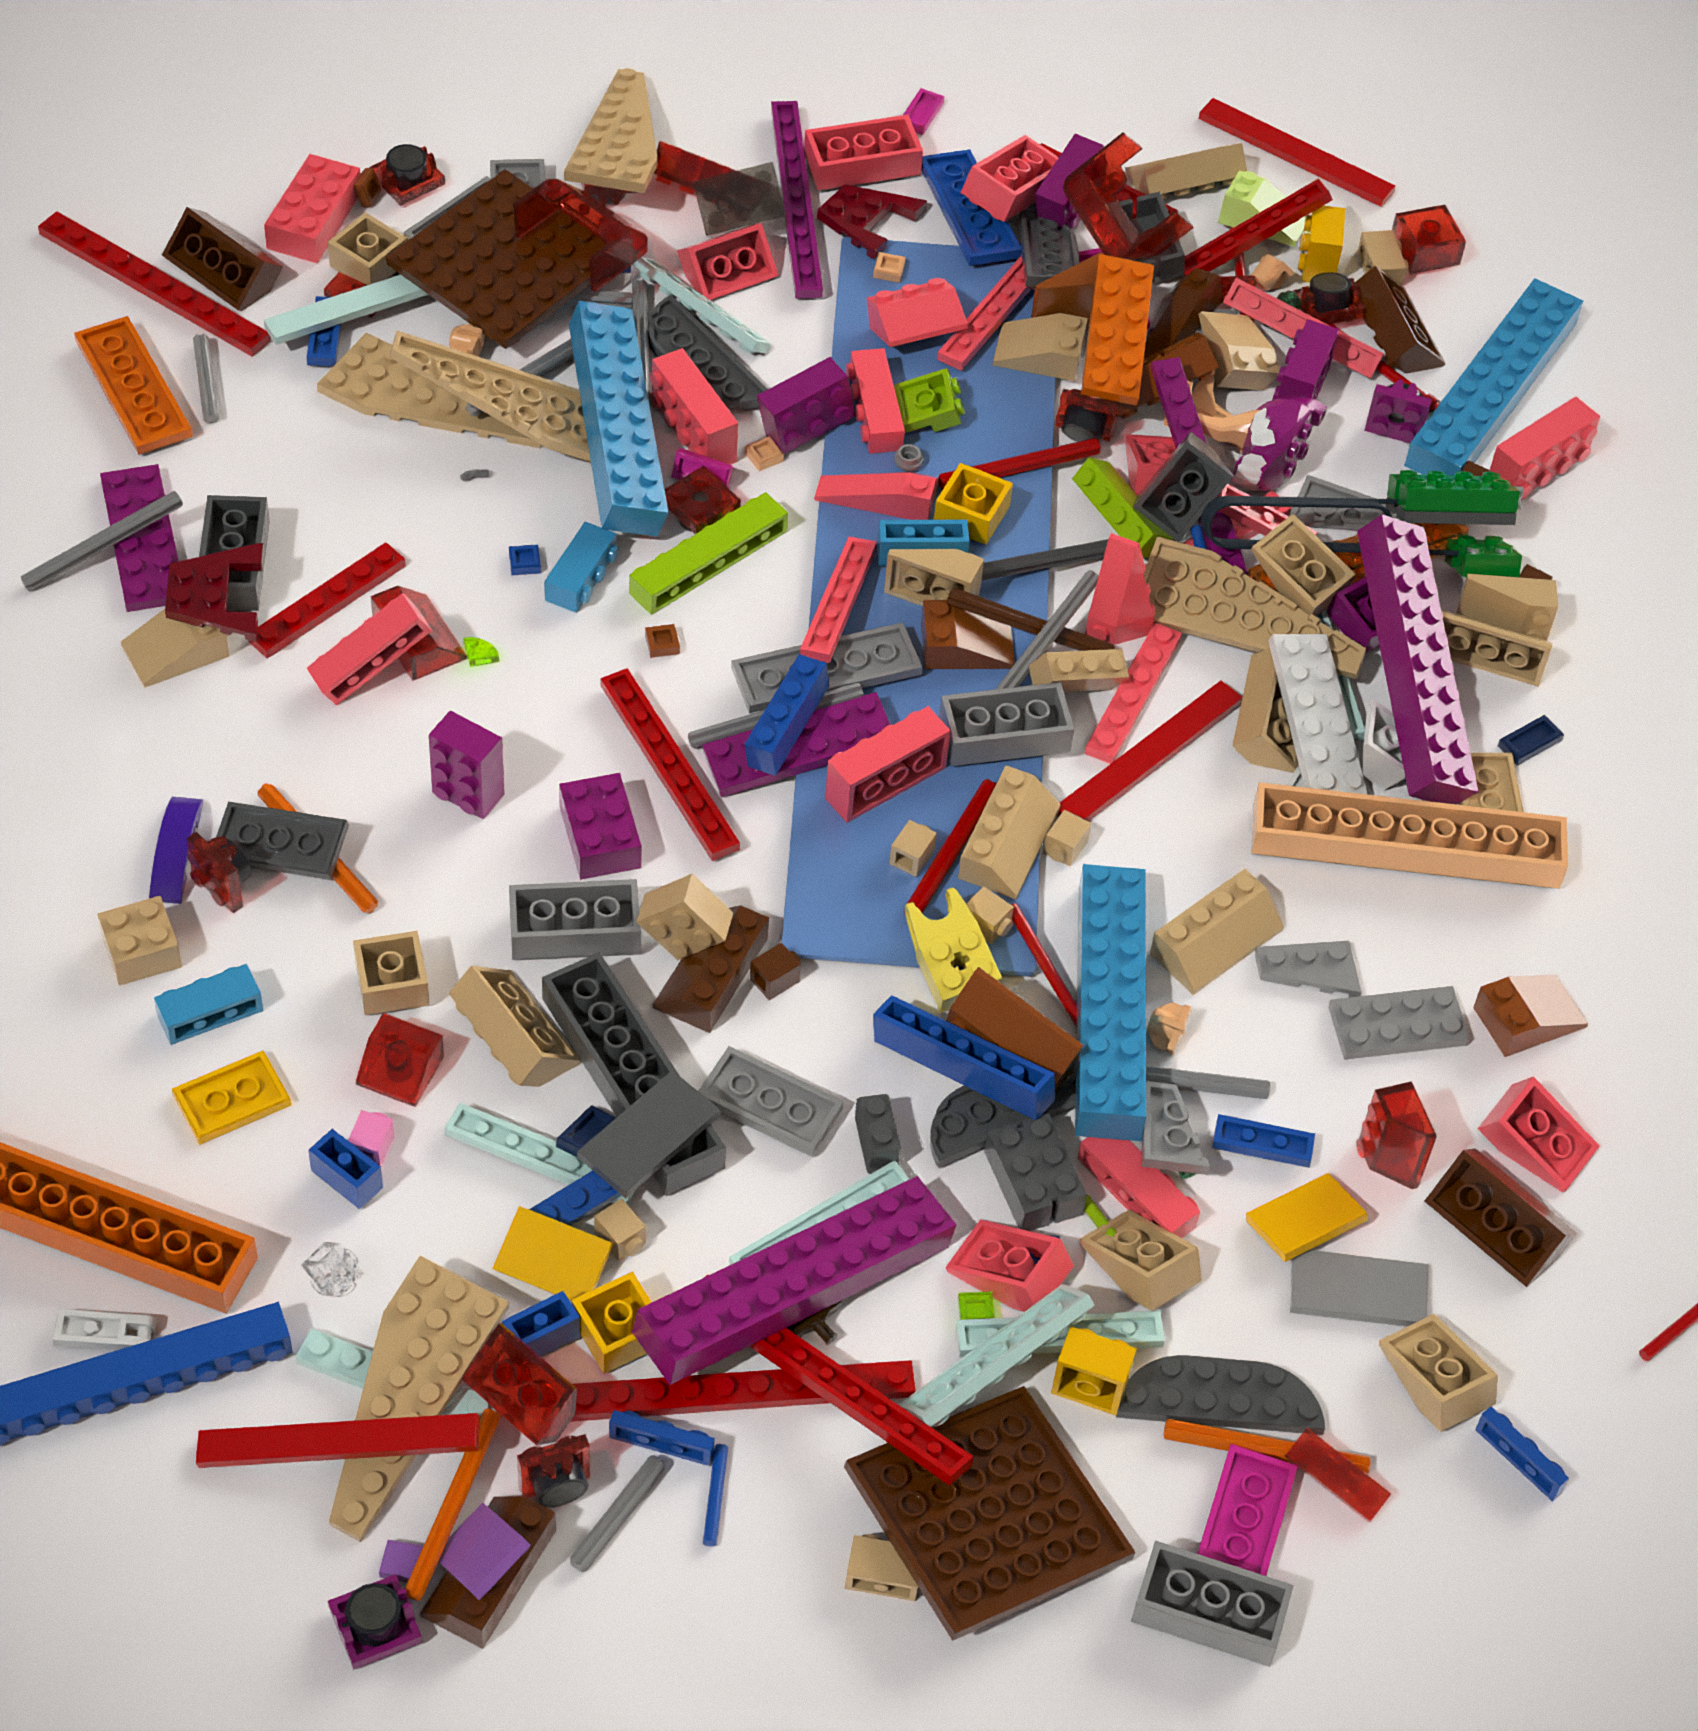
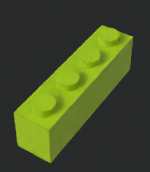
[1072,457,1173,558]

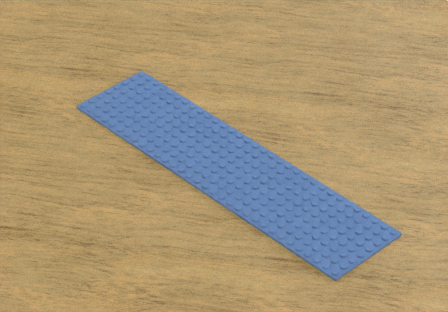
[782,237,1055,976]

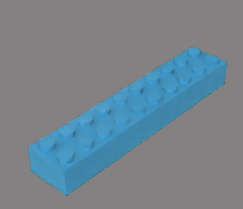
[1404,278,1584,475]
[569,300,668,537]
[1075,864,1146,1141]

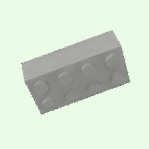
[939,682,1074,766]
[509,879,641,960]
[1131,1540,1294,1667]

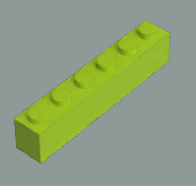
[629,492,788,615]

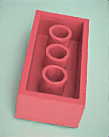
[804,114,923,191]
[961,135,1059,222]
[264,154,361,264]
[650,348,738,465]
[1490,396,1600,500]
[825,706,951,823]

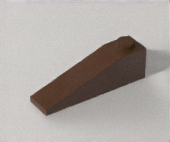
[1144,268,1224,358]

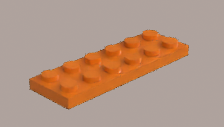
[1081,254,1154,406]
[74,316,193,455]

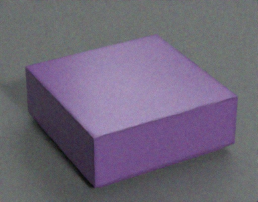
[379,1540,423,1583]

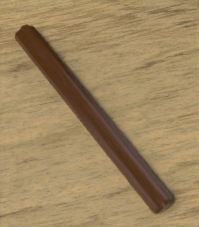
[947,588,1115,651]

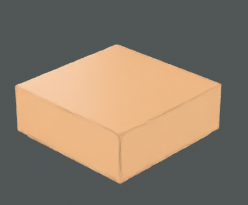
[873,252,906,283]
[744,436,784,471]

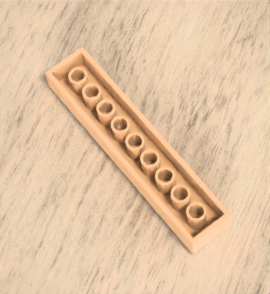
[1251,782,1568,889]

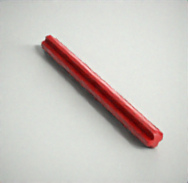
[938,438,1101,490]
[904,779,997,916]

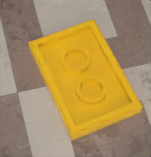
[172,1050,292,1145]
[1246,1173,1368,1262]
[492,1206,614,1301]

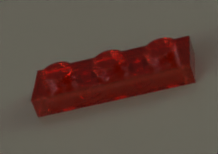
[1285,1428,1391,1523]

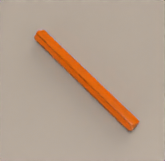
[257,783,378,914]
[405,1408,501,1601]
[1163,1419,1371,1477]

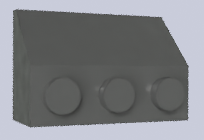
[1133,431,1234,542]

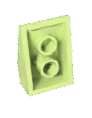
[1218,170,1305,247]

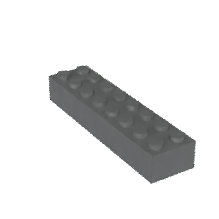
[542,952,726,1196]

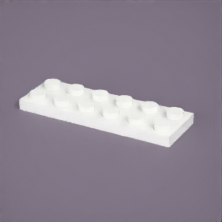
[1268,634,1368,795]

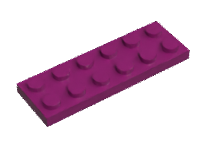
[100,464,178,612]
[702,692,891,797]

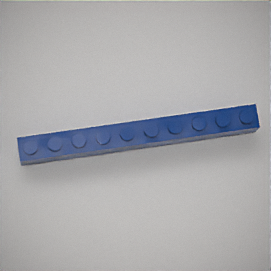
[0,1301,293,1446]

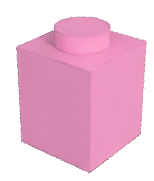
[348,1110,394,1167]

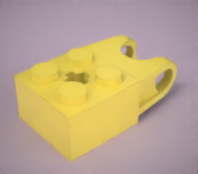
[905,887,1002,1013]

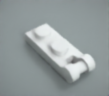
[52,1309,157,1351]

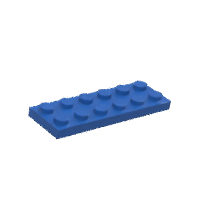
[921,149,1022,266]

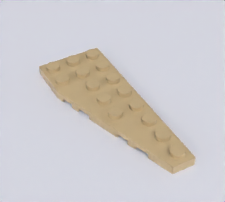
[564,68,657,193]
[389,331,591,463]
[317,333,543,449]
[1144,537,1366,679]
[329,1255,510,1542]

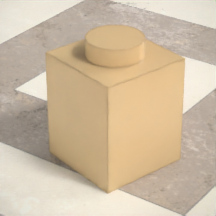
[1043,810,1091,866]
[889,820,937,877]
[966,886,1014,944]
[594,1198,646,1261]

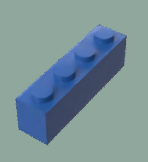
[744,654,829,776]

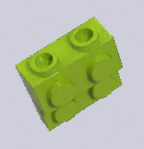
[894,368,965,433]

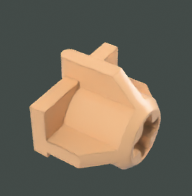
[1250,254,1295,290]
[449,324,486,357]
[1146,1002,1191,1055]

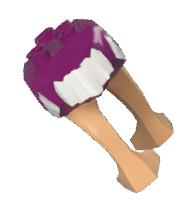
[1164,369,1327,492]

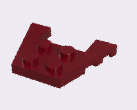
[817,184,927,259]
[165,543,264,641]

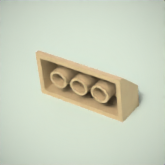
[1125,143,1247,199]
[1441,609,1553,687]
[1232,648,1299,773]
[958,765,1060,899]
[1150,869,1284,995]
[449,966,581,1087]

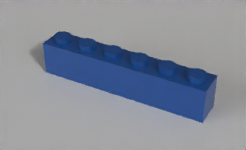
[873,995,1055,1120]

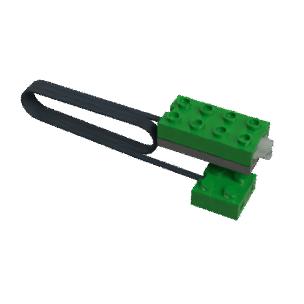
[1201,470,1524,577]

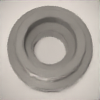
[894,444,923,471]

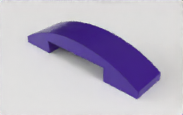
[149,796,204,904]

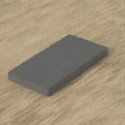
[213,801,349,880]
[577,1070,720,1199]

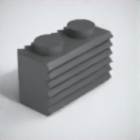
[854,1094,901,1174]

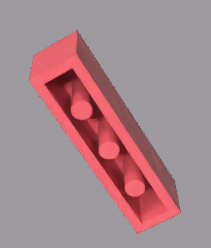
[846,348,905,454]
[306,593,432,705]
[1077,1137,1201,1238]

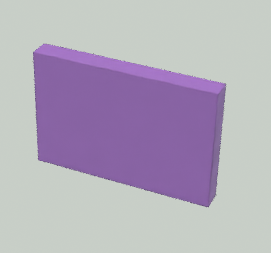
[438,1502,531,1600]

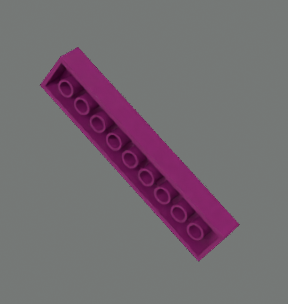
[1357,514,1478,805]
[632,1176,957,1385]

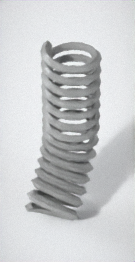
[460,469,489,482]

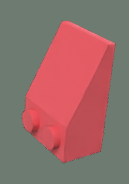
[1125,434,1176,496]
[1477,1076,1599,1192]
[945,1219,1074,1312]

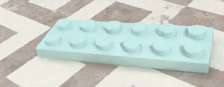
[899,1284,1095,1427]

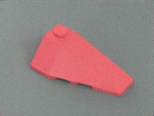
[814,472,939,520]
[1085,533,1156,645]

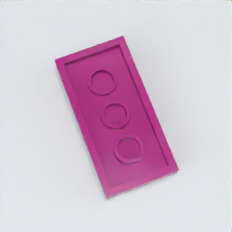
[1197,1444,1298,1576]

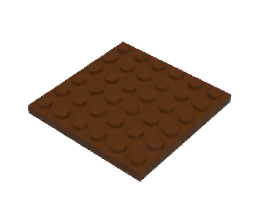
[386,169,624,349]
[844,1386,1136,1641]

